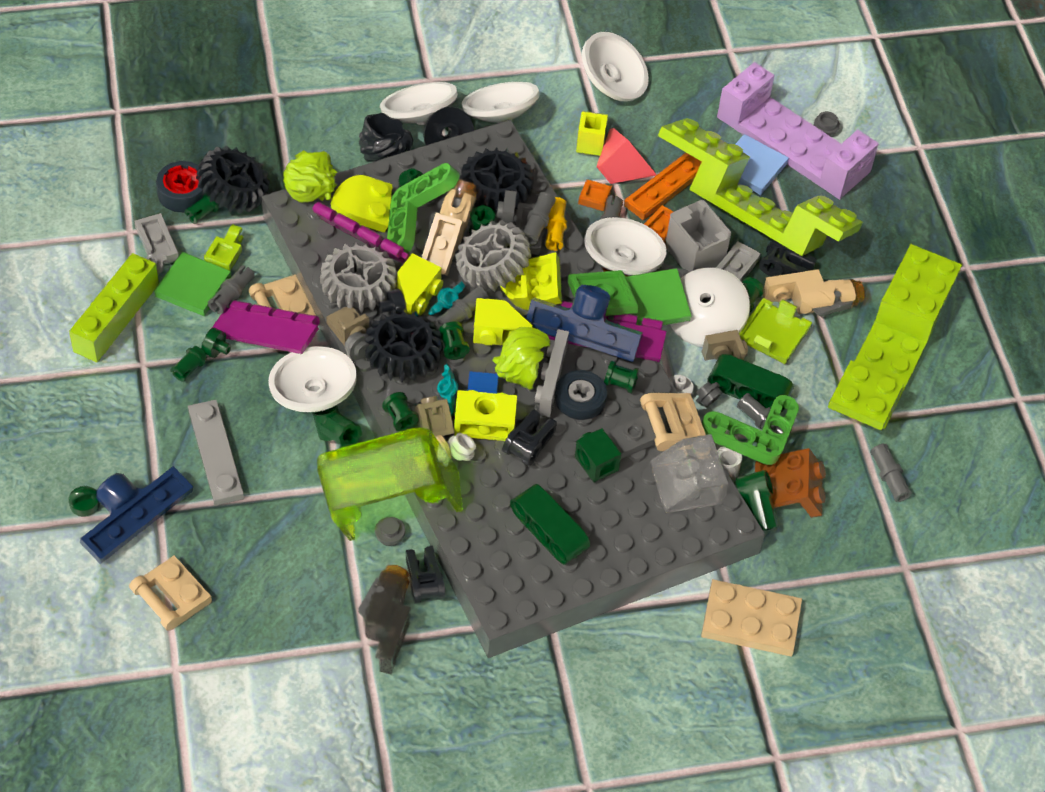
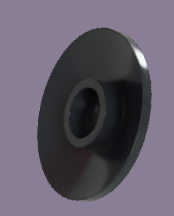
[423,107,474,145]

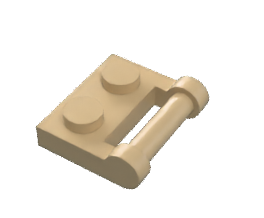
[248,275,316,316]
[640,393,708,451]
[129,555,212,631]

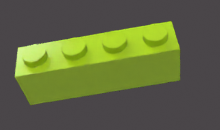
[69,253,159,363]

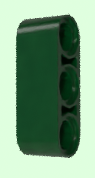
[707,354,794,413]
[510,484,590,565]

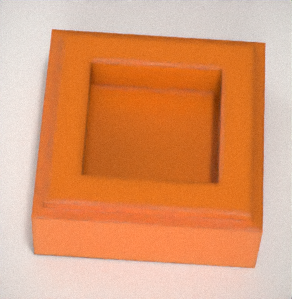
[578,179,612,211]

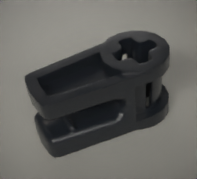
[759,240,817,276]
[502,409,557,466]
[405,545,445,604]

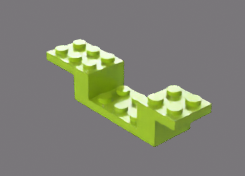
[658,118,863,256]
[828,244,962,431]

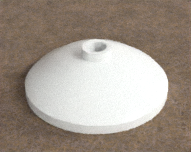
[582,32,649,102]
[380,82,458,125]
[462,82,539,123]
[584,217,666,276]
[670,268,750,347]
[269,346,357,412]

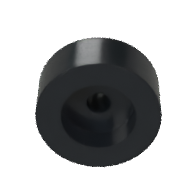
[378,288,407,314]

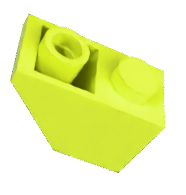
[576,111,608,156]
[397,253,443,315]
[473,298,533,345]

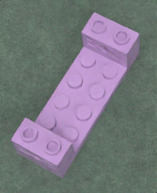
[717,62,879,200]

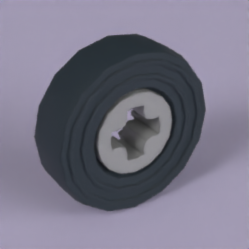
[555,370,608,420]

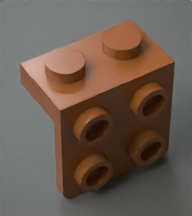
[755,448,826,518]

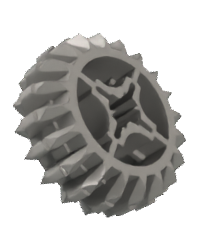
[455,220,532,292]
[320,242,397,313]

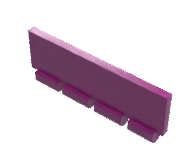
[312,202,410,264]
[212,300,320,354]
[548,301,667,362]

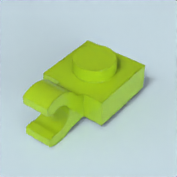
[204,224,244,271]

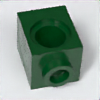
[575,428,622,483]

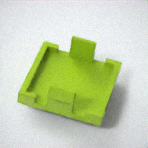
[739,298,812,364]

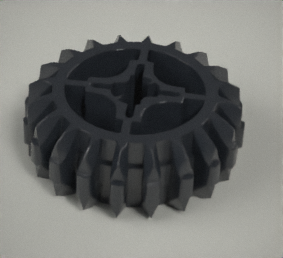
[196,146,270,213]
[460,146,534,214]
[365,309,443,383]

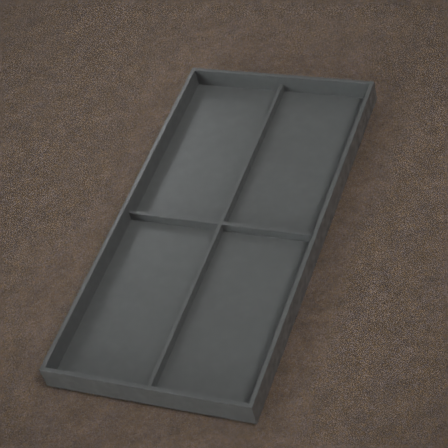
[262,120,765,658]

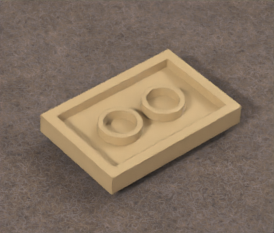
[701,579,802,657]

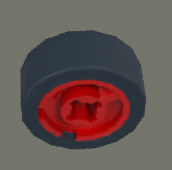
[156,161,203,213]

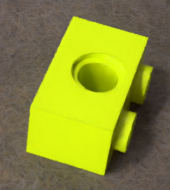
[454,390,517,441]

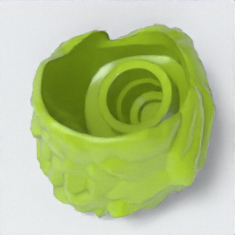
[283,151,337,203]
[492,327,551,390]

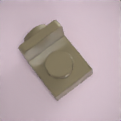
[326,306,369,346]
[702,330,748,361]
[415,396,455,441]

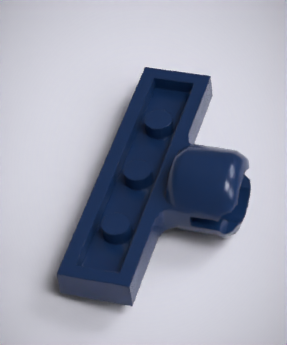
[526,285,643,362]
[80,466,193,564]

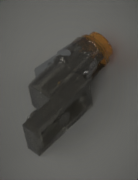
[358,565,411,675]

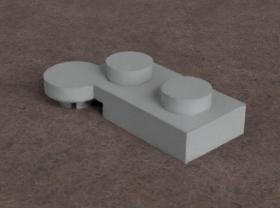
[134,213,179,275]

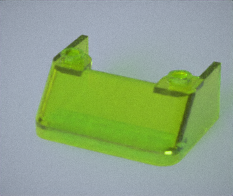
[317,427,463,541]

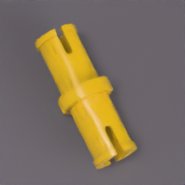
[545,197,567,251]

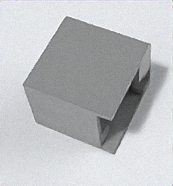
[665,200,731,272]

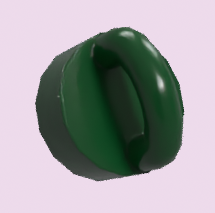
[68,486,100,517]

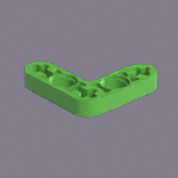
[387,163,460,254]
[701,395,799,465]

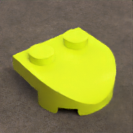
[331,175,392,233]
[501,252,562,310]

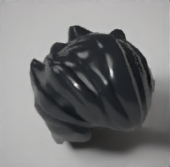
[359,113,414,161]

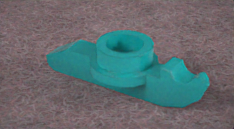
[428,281,465,315]
[437,364,458,416]

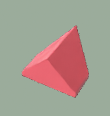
[596,128,656,184]

